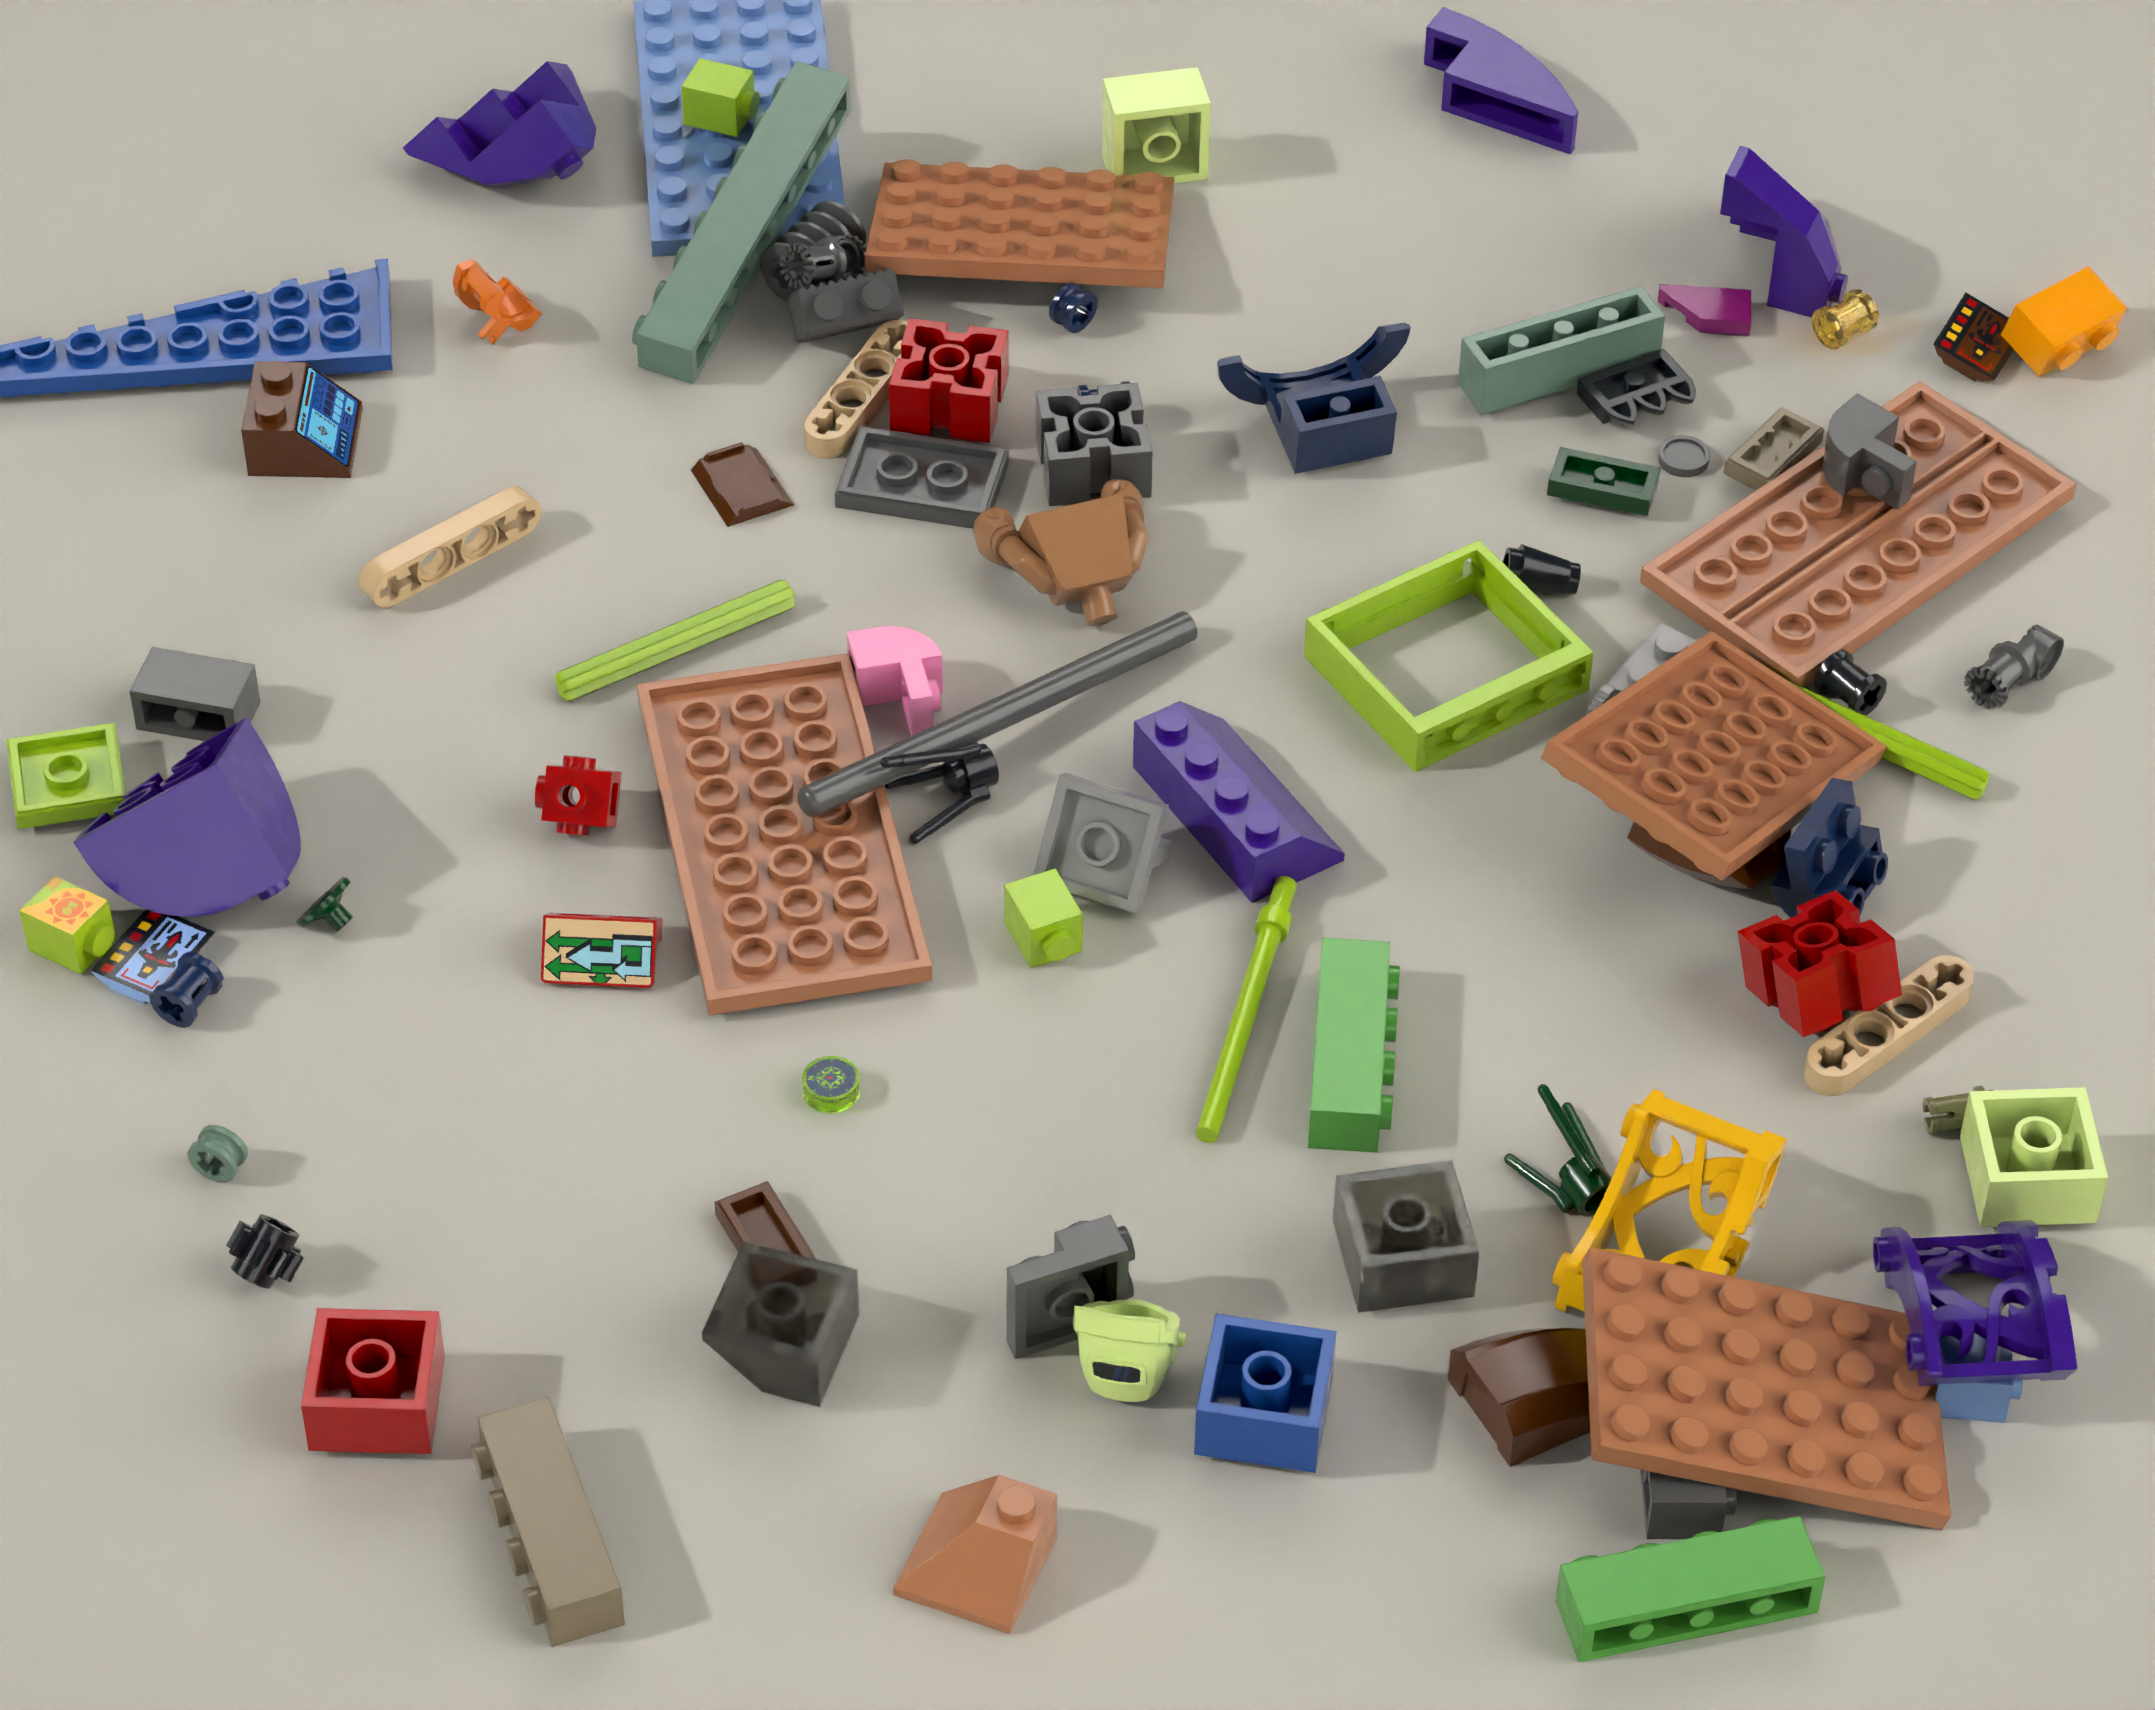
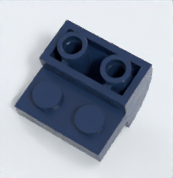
[1771,778,1888,918]

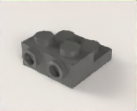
[1006,1214,1135,1359]

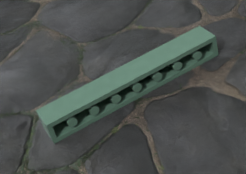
[632,61,851,384]

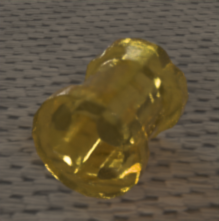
[1812,289,1879,349]

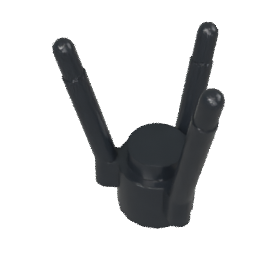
[881,742,999,844]

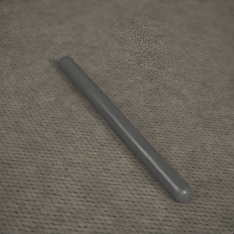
[797,611,1197,817]

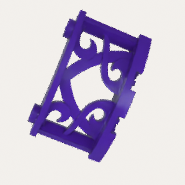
[1873,1220,2077,1386]

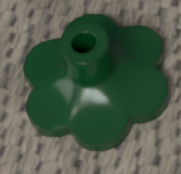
[296,877,353,932]

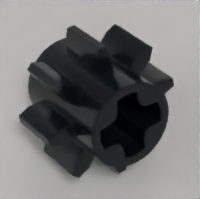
[226,1214,305,1289]

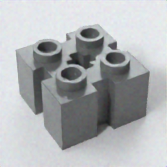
[1036,383,1153,506]

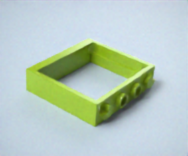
[1304,540,1593,772]

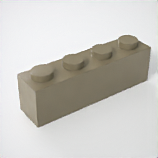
[471,1397,625,1647]

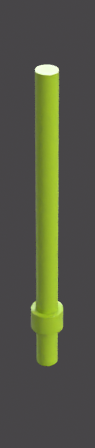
[1195,876,1297,1143]

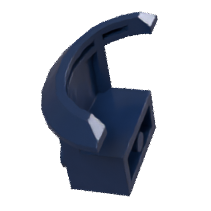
[1217,323,1411,474]

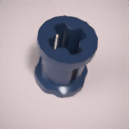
[149,952,224,1028]

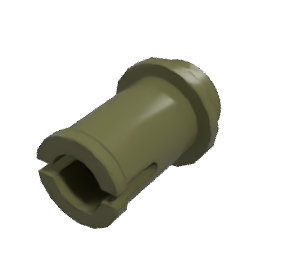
[1923,1085,1993,1135]

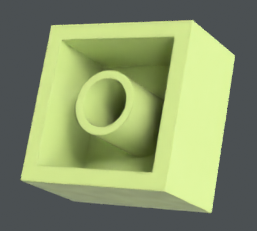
[1102,67,1211,184]
[1960,1087,2108,1227]

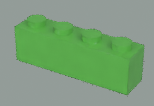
[1308,937,1400,1153]
[1555,1516,1826,1662]

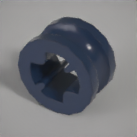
[1049,282,1098,333]

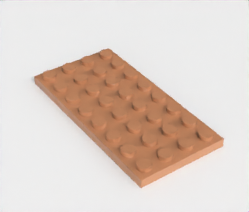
[637,653,932,1016]

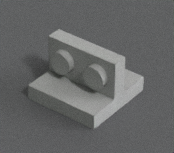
[1033,773,1173,914]

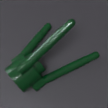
[1504,1084,1612,1217]

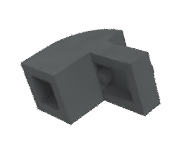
[1822,393,1917,510]

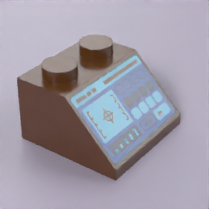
[241,361,363,478]

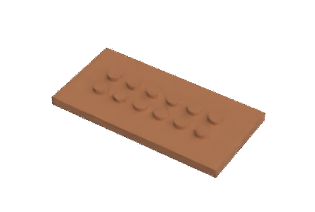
[1640,381,2077,688]

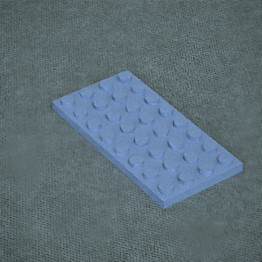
[633,0,845,257]

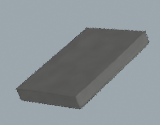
[835,426,1009,529]

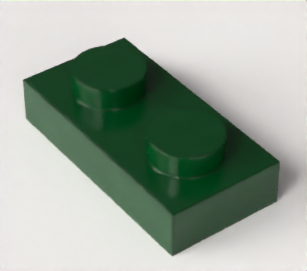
[1547,447,1661,516]

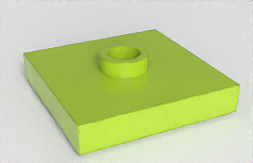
[6,722,126,830]

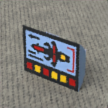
[91,909,215,1004]

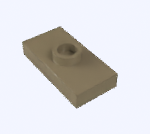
[1723,407,1824,490]

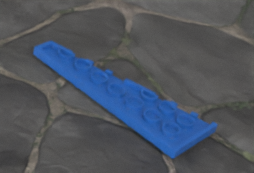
[0,259,393,397]

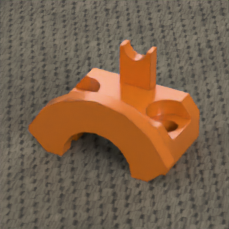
[452,259,543,345]

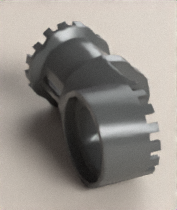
[780,235,866,289]
[1964,624,2064,709]

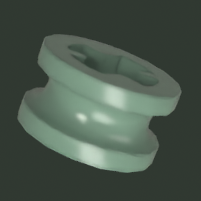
[187,1125,248,1183]

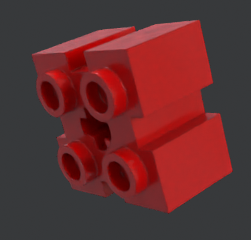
[889,318,1009,443]
[1737,890,1902,1038]

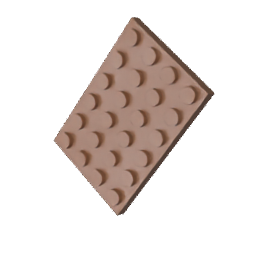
[865,159,1174,288]
[1541,631,1887,881]
[1582,1247,1951,1530]

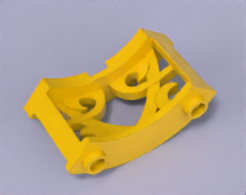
[1552,1089,1787,1313]

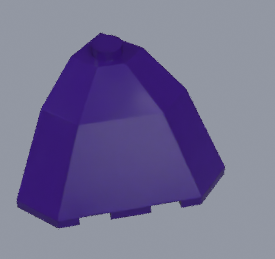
[403,61,597,187]
[1720,146,1848,321]

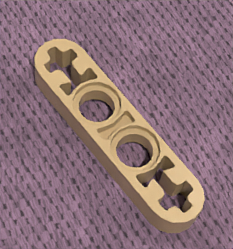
[804,319,908,459]
[358,486,542,608]
[1803,955,1975,1096]

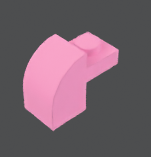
[847,626,943,736]

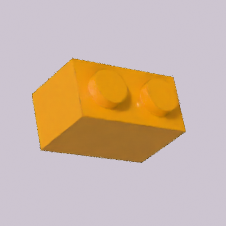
[2001,266,2127,377]

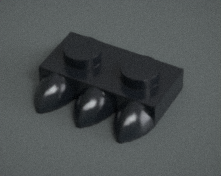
[1577,349,1696,426]

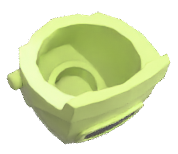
[1073,1300,1187,1402]

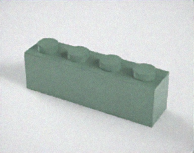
[1458,286,1665,415]

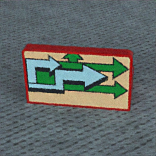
[541,912,663,988]

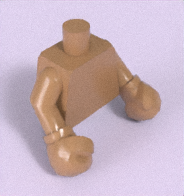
[973,479,1149,626]

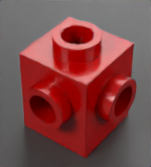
[535,755,622,836]

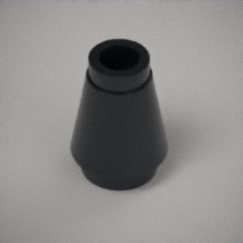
[1502,544,1581,595]

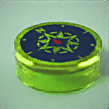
[802,1056,860,1113]

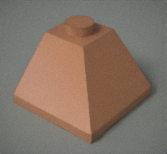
[893,1475,1057,1634]

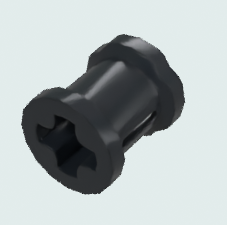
[1814,649,1887,716]

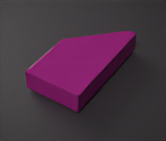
[1658,284,1751,335]

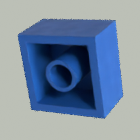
[1194,1313,1337,1473]

